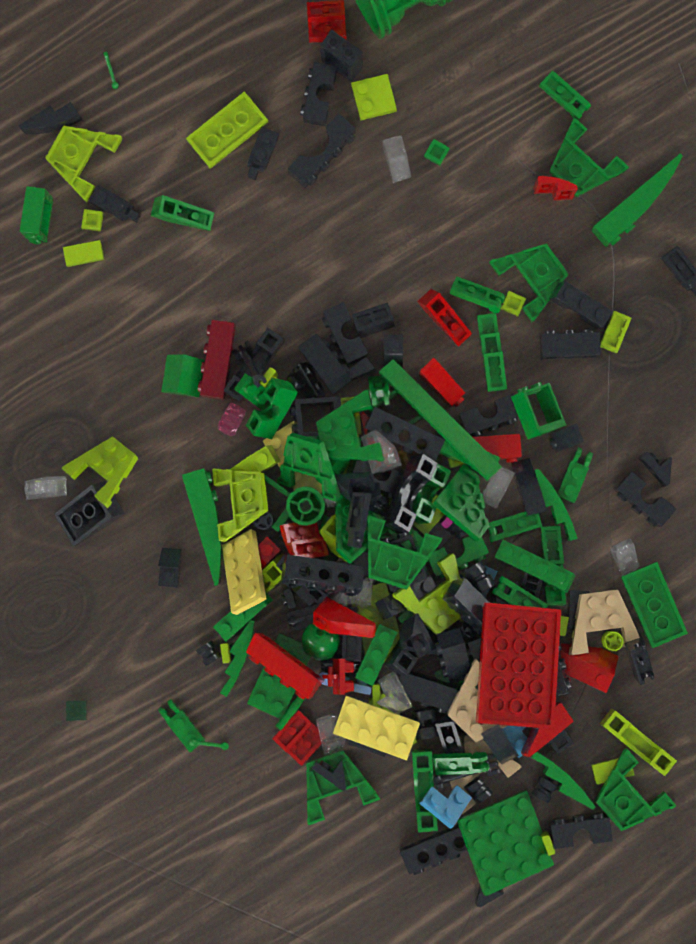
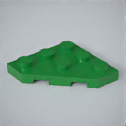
[432,464,489,542]
[335,494,389,564]

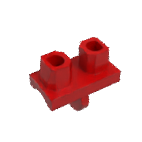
[322,659,354,695]

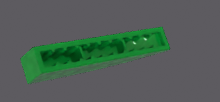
[591,153,683,247]
[182,468,222,586]

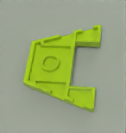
[45,126,123,202]
[62,437,138,508]
[212,468,268,542]
[392,553,461,634]

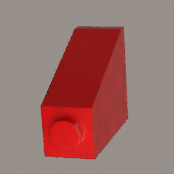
[419,358,465,408]

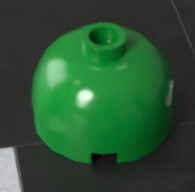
[286,486,325,526]
[302,623,340,661]

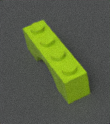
[599,708,677,776]

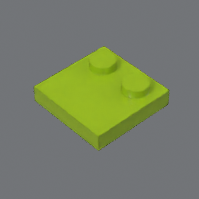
[351,74,397,121]

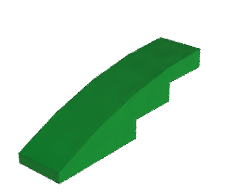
[476,313,507,392]
[534,469,578,541]
[541,526,566,607]
[220,619,256,697]
[531,752,595,810]

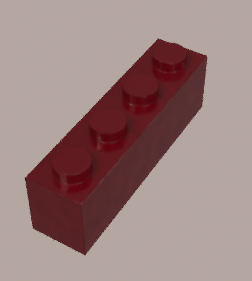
[198,320,236,400]

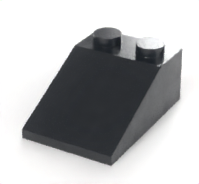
[54,481,125,547]

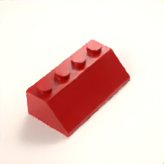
[246,633,325,700]

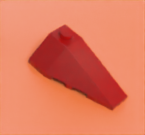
[560,643,619,693]

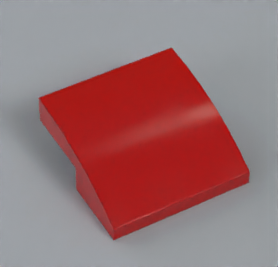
[307,0,346,43]
[534,176,577,200]
[280,522,329,558]
[272,710,329,766]

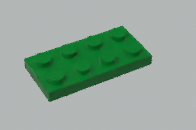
[621,562,688,648]
[247,633,310,719]

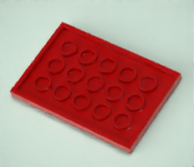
[476,603,561,729]

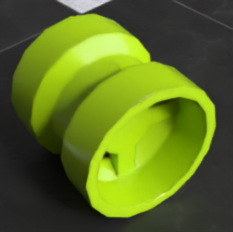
[601,631,624,651]

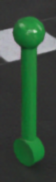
[103,51,119,89]
[189,738,229,750]

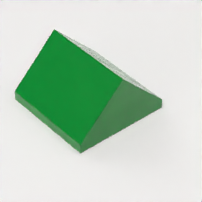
[161,354,205,398]

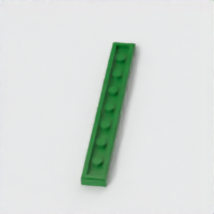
[379,360,502,481]

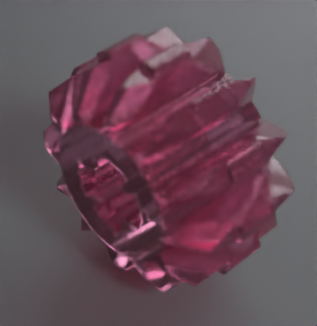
[218,403,246,436]

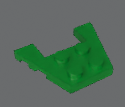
[549,118,629,198]
[489,243,568,322]
[316,390,385,462]
[277,433,341,502]
[367,515,442,590]
[594,748,677,831]
[306,750,380,826]

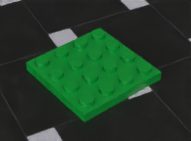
[457,790,554,896]

